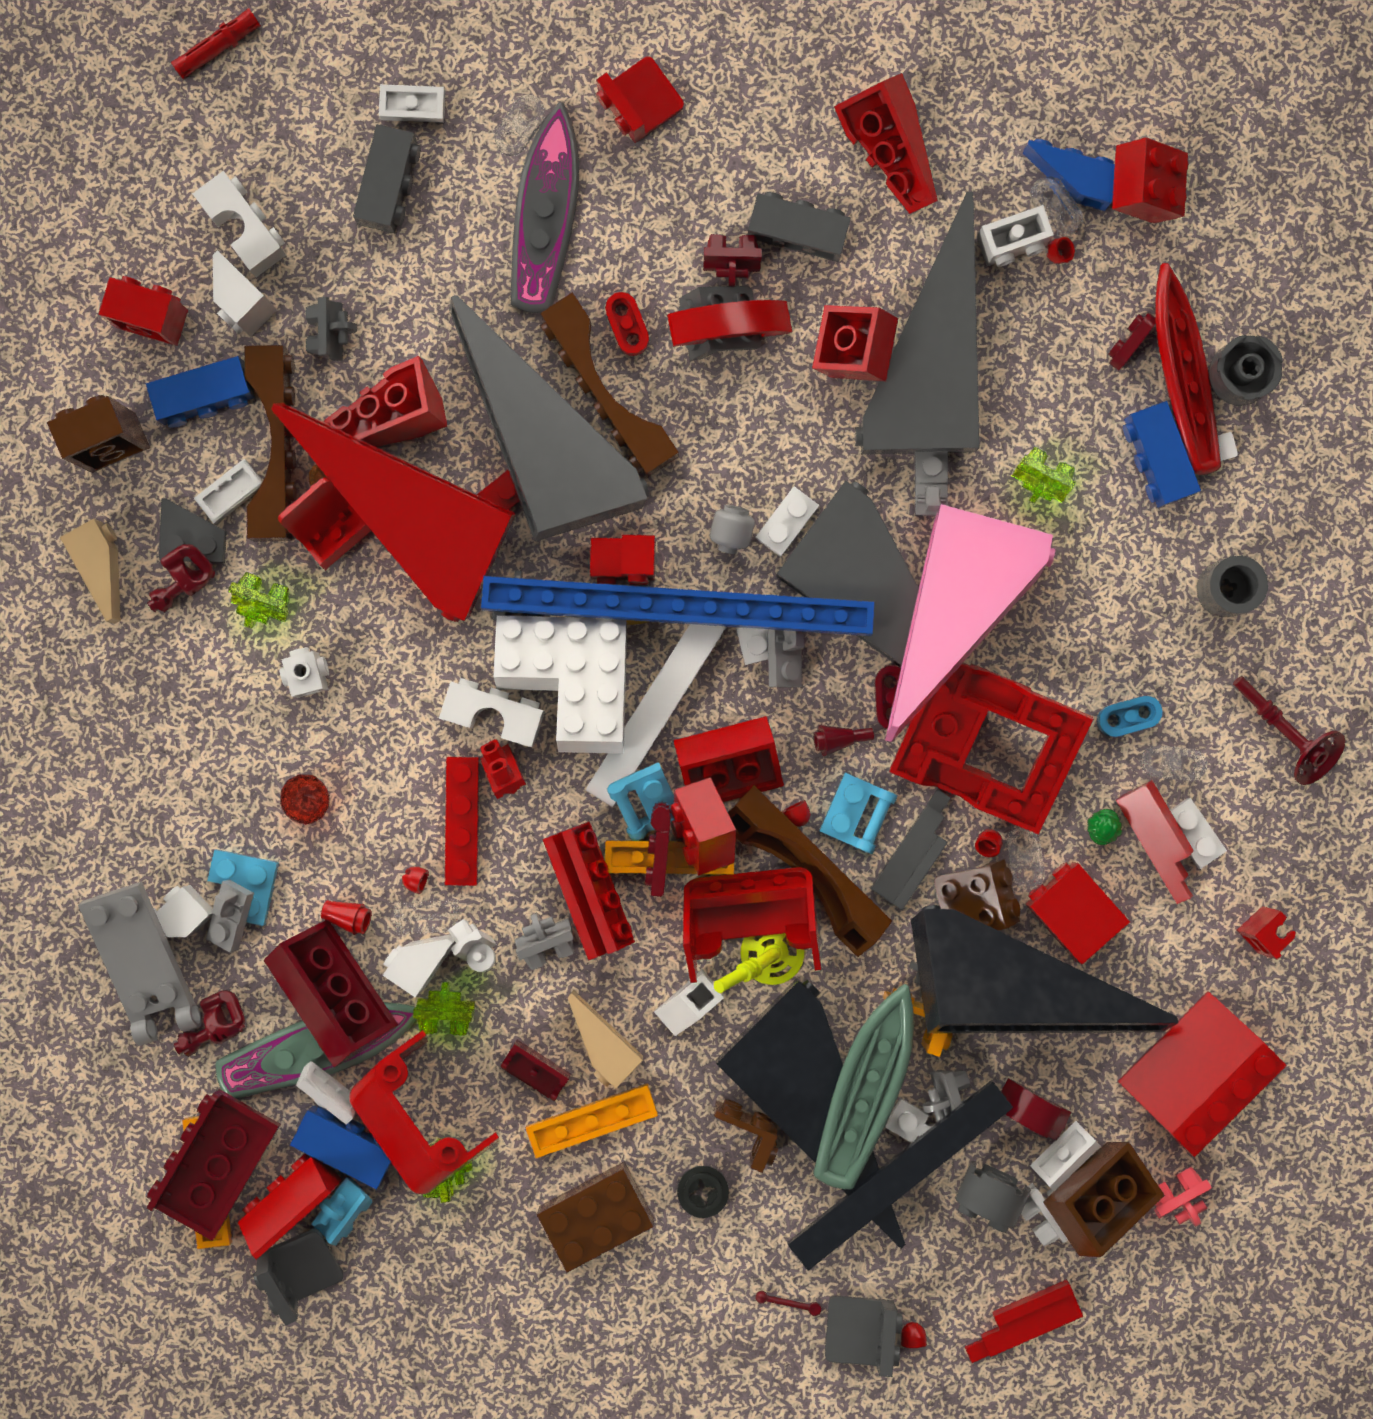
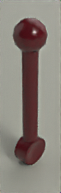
[755,1291,821,1316]

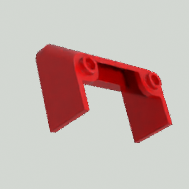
[683,867,821,983]
[349,1030,499,1195]

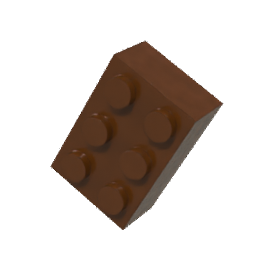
[47,395,150,473]
[1043,1141,1165,1257]
[536,1161,654,1273]

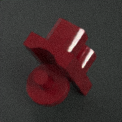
[703,234,762,287]

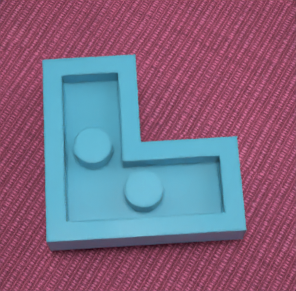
[207,849,279,926]

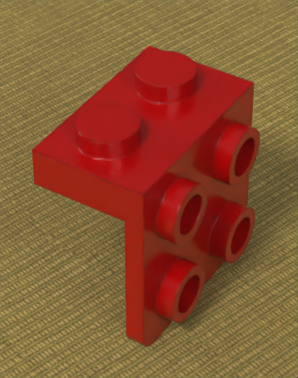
[595,56,684,143]
[278,477,371,571]

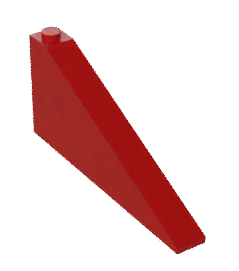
[271,403,516,622]

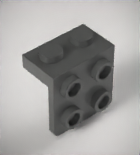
[679,286,762,361]
[253,1229,343,1326]
[825,1295,902,1377]

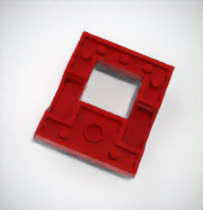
[889,662,1093,835]

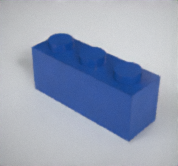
[145,356,255,428]
[1123,401,1201,508]
[290,1105,391,1190]

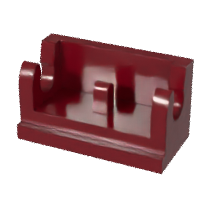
[500,1039,571,1102]

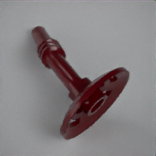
[1233,676,1346,785]

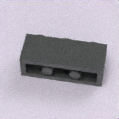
[353,124,421,234]
[747,192,851,262]

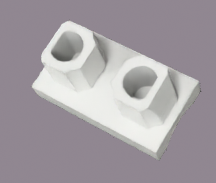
[448,919,497,972]
[1021,1183,1068,1246]

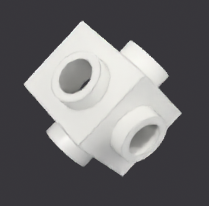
[280,647,329,698]

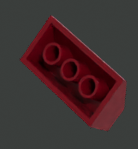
[263,920,398,1068]

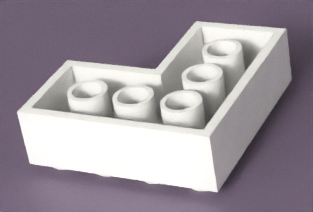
[493,616,627,754]

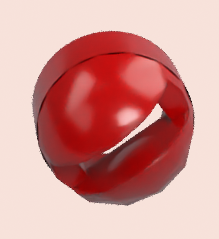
[1047,237,1075,264]
[782,800,811,827]
[975,829,1003,858]
[402,866,429,894]
[901,1322,927,1348]

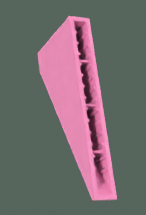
[885,504,1055,742]

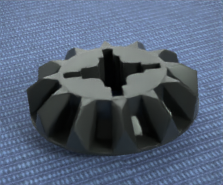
[677,1165,729,1218]

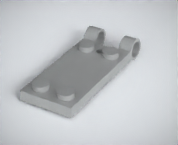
[78,881,202,1046]

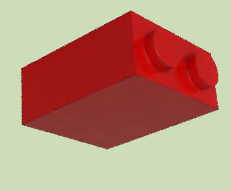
[1025,862,1130,965]

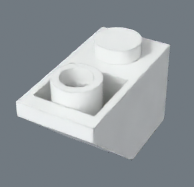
[154,885,213,937]
[654,969,724,1036]

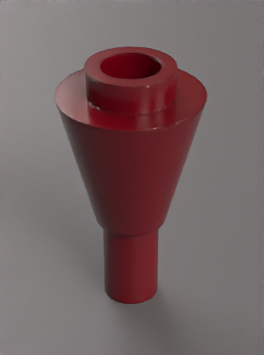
[813,725,874,757]

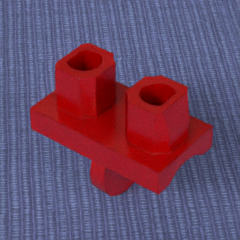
[480,739,526,800]

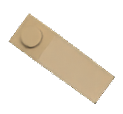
[60,519,121,624]
[568,990,643,1089]

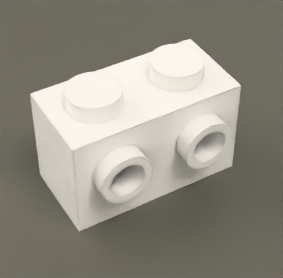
[976,205,1054,267]

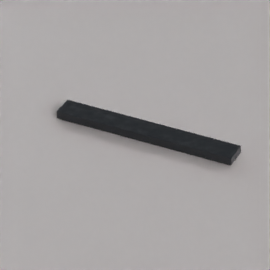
[787,1080,1014,1271]

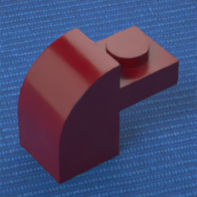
[1001,1078,1072,1141]

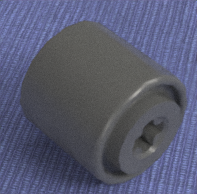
[1196,555,1268,617]

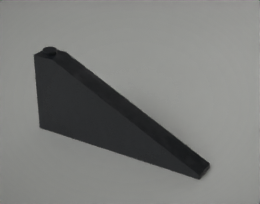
[911,905,1179,1033]
[716,978,906,1249]

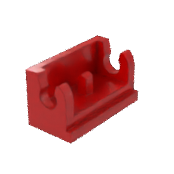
[1237,906,1296,960]

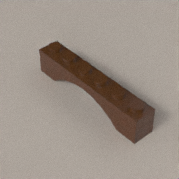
[539,292,679,478]
[244,345,297,542]
[728,785,892,957]

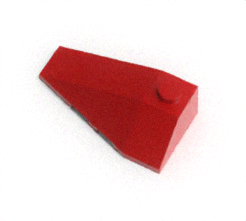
[834,73,938,214]
[323,356,447,447]

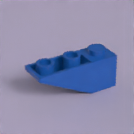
[1023,139,1115,211]

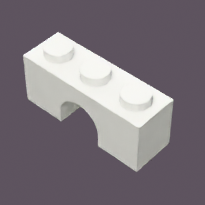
[192,171,286,277]
[439,678,545,748]

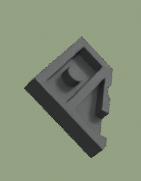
[159,499,226,563]

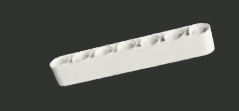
[586,624,727,808]

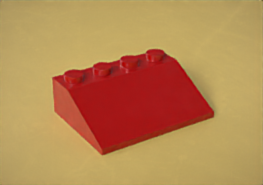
[1118,991,1287,1158]

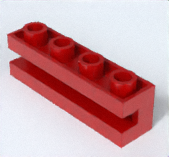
[542,821,635,960]

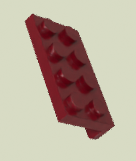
[146,1089,281,1241]

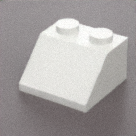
[213,250,277,337]
[383,934,456,997]

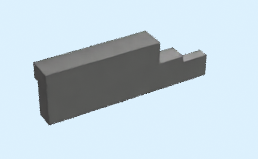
[870,789,951,910]

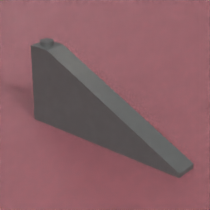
[854,192,980,455]
[449,295,649,542]
[776,480,990,727]

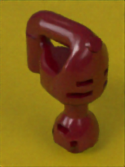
[147,544,215,613]
[174,990,246,1057]

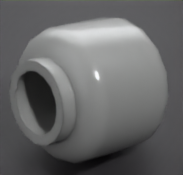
[710,505,755,554]

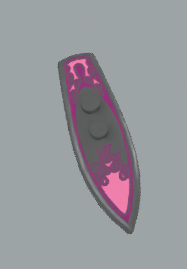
[511,102,579,313]

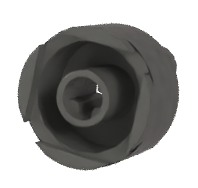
[1208,335,1283,406]
[955,1161,1031,1233]

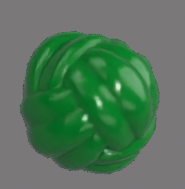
[1087,809,1122,845]

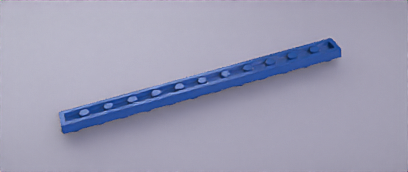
[481,576,874,636]

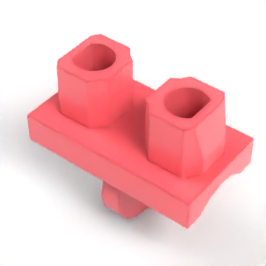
[1154,1167,1212,1227]

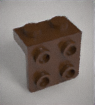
[933,859,1021,931]
[714,1099,778,1173]

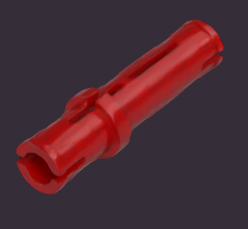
[171,8,261,80]

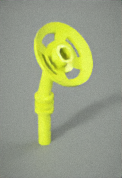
[714,933,804,993]

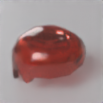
[280,774,330,825]

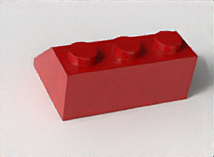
[673,716,784,802]
[238,1153,342,1260]

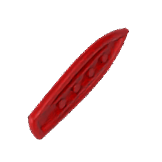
[1155,263,1221,475]

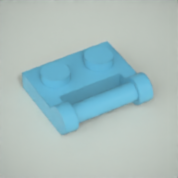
[607,762,674,841]
[819,773,898,854]

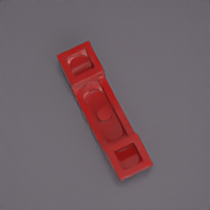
[667,300,793,347]

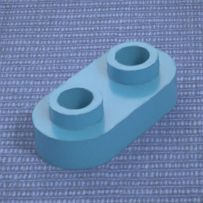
[1097,696,1163,737]

